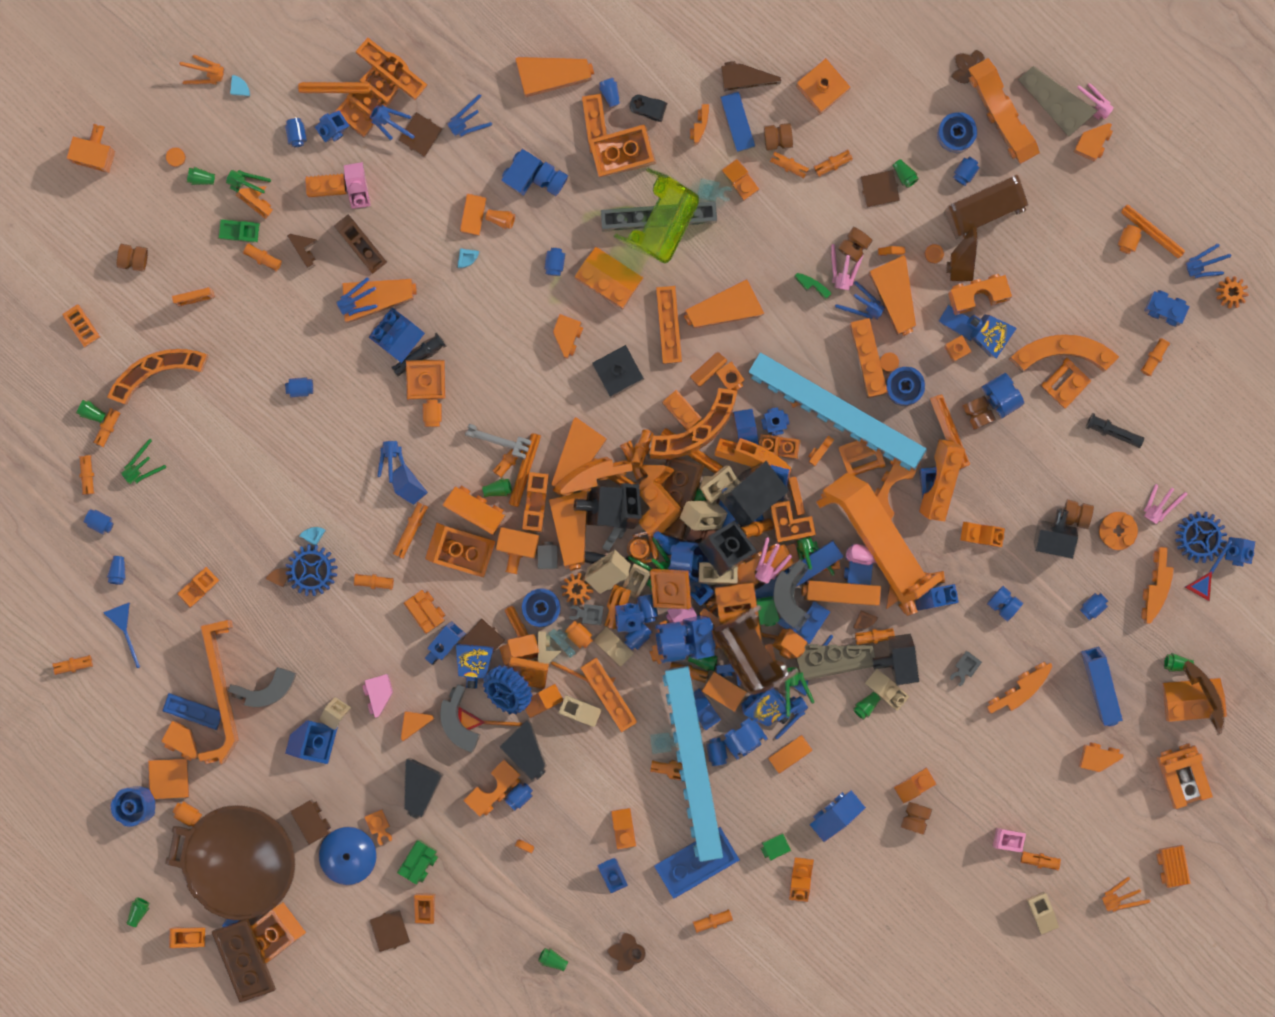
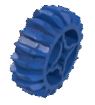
[1175,511,1227,563]
[286,545,338,596]
[483,665,532,715]

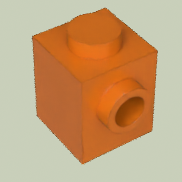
[773,629,807,659]

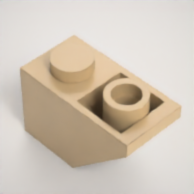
[865,669,910,711]
[559,695,602,727]
[1026,892,1059,935]

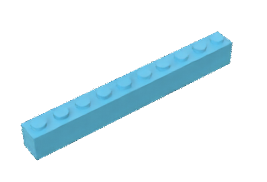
[749,352,927,471]
[662,666,723,862]

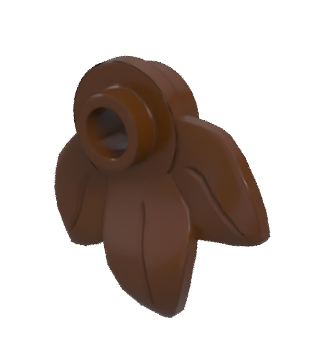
[951,50,985,84]
[607,932,646,971]

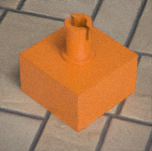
[796,58,851,115]
[67,124,115,173]
[496,527,540,574]

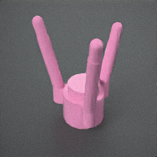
[1077,83,1114,120]
[831,244,863,290]
[1144,484,1187,524]
[755,537,791,583]

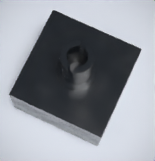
[592,345,644,398]
[573,486,622,527]
[1034,508,1078,559]
[698,520,757,577]
[872,634,919,685]

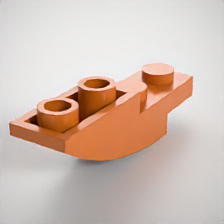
[714,438,792,478]
[555,457,633,496]
[1141,547,1174,624]
[986,661,1053,714]

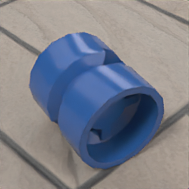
[533,162,569,196]
[987,586,1023,622]

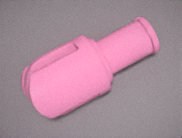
[846,544,876,565]

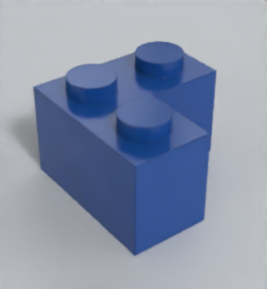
[777,601,830,644]
[809,790,866,842]

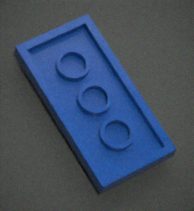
[654,827,740,899]

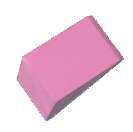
[993,828,1026,852]

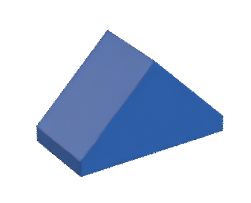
[734,409,759,445]
[392,463,428,505]
[919,467,937,499]
[689,581,715,606]

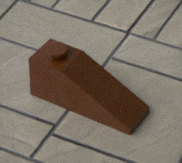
[721,61,781,91]
[334,214,387,274]
[946,227,978,281]

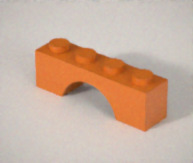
[850,318,888,398]
[919,439,965,522]
[875,458,921,520]

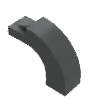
[774,559,810,632]
[228,667,297,707]
[440,684,481,753]

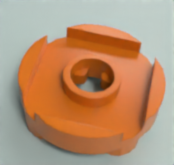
[1099,512,1138,550]

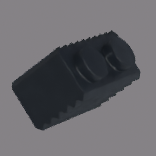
[618,483,642,529]

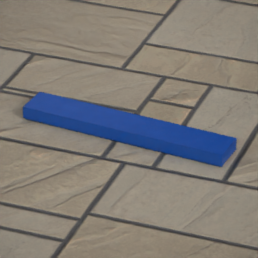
[755,540,844,598]

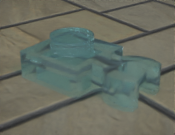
[697,178,732,202]
[548,629,576,658]
[650,732,679,754]

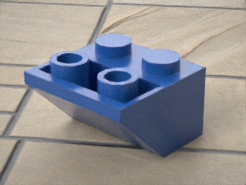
[369,308,425,363]

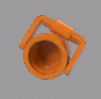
[627,532,659,564]

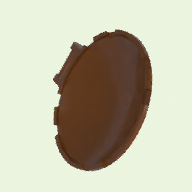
[165,805,295,920]

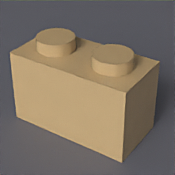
[680,501,728,530]
[584,550,631,594]

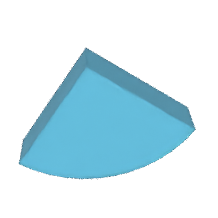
[230,75,250,96]
[458,248,479,268]
[300,527,326,546]

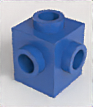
[315,110,349,143]
[761,407,790,436]
[1225,537,1256,567]
[615,603,644,632]

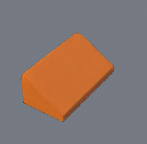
[460,193,487,236]
[690,352,727,387]

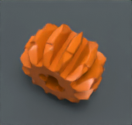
[1215,276,1249,309]
[561,573,593,605]

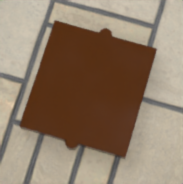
[398,112,443,157]
[861,170,900,208]
[460,619,505,654]
[370,910,410,952]

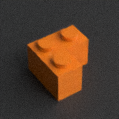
[639,481,683,537]
[770,501,816,543]

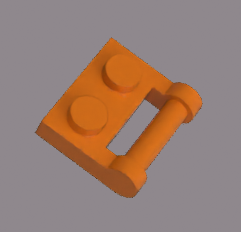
[1040,357,1092,409]
[838,439,886,476]
[715,583,759,623]

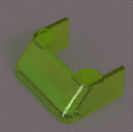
[614,168,699,263]

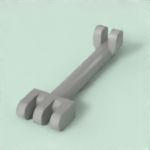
[465,424,532,459]

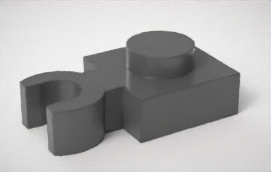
[602,527,627,552]
[569,604,603,625]
[950,651,982,686]

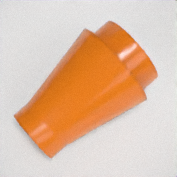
[486,209,515,230]

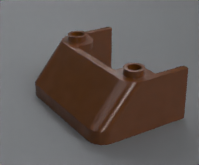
[944,175,1029,240]
[713,605,798,695]

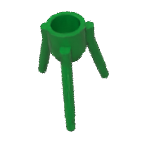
[226,170,271,193]
[121,439,167,484]
[797,537,835,576]
[628,538,671,571]
[785,667,815,717]

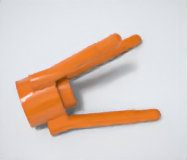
[179,55,224,85]
[1102,877,1150,912]

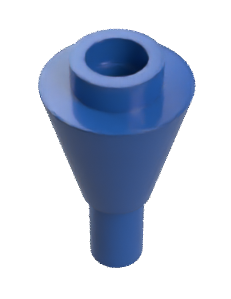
[653,532,680,555]

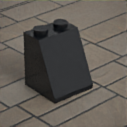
[719,461,789,527]
[500,719,547,780]
[404,757,444,819]

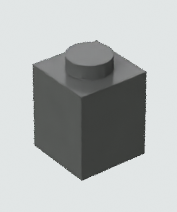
[538,542,558,569]

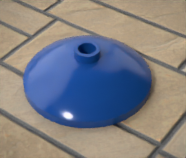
[319,827,377,885]

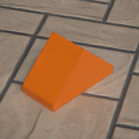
[401,711,435,741]
[414,893,435,924]

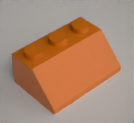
[575,247,644,310]
[443,485,505,535]
[1163,678,1227,722]

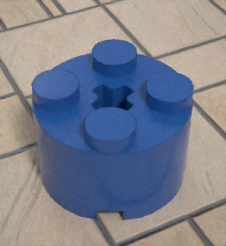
[937,112,977,153]
[886,367,925,406]
[981,372,1025,419]
[668,542,710,582]
[522,588,561,627]
[655,622,690,663]
[724,718,768,760]
[111,786,156,827]

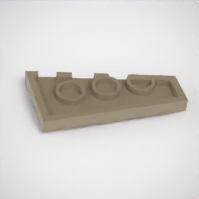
[1018,66,1098,136]
[796,644,876,681]

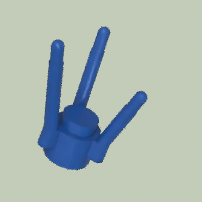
[447,94,492,137]
[370,105,415,140]
[1186,244,1231,279]
[336,278,377,316]
[835,281,885,320]
[377,441,405,483]
[775,696,808,740]

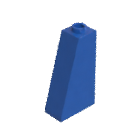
[1081,646,1123,726]

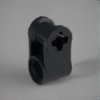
[629,94,668,122]

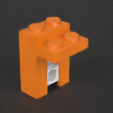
[1157,743,1213,809]

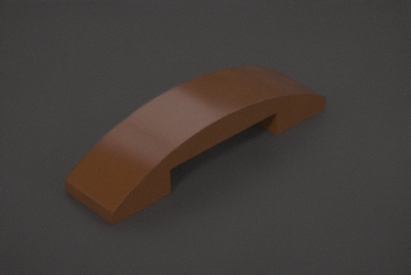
[1183,661,1224,735]

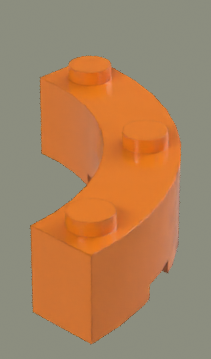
[968,58,1040,164]
[1009,334,1119,372]
[107,349,209,405]
[650,388,737,459]

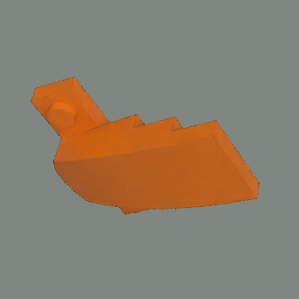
[335,37,428,137]

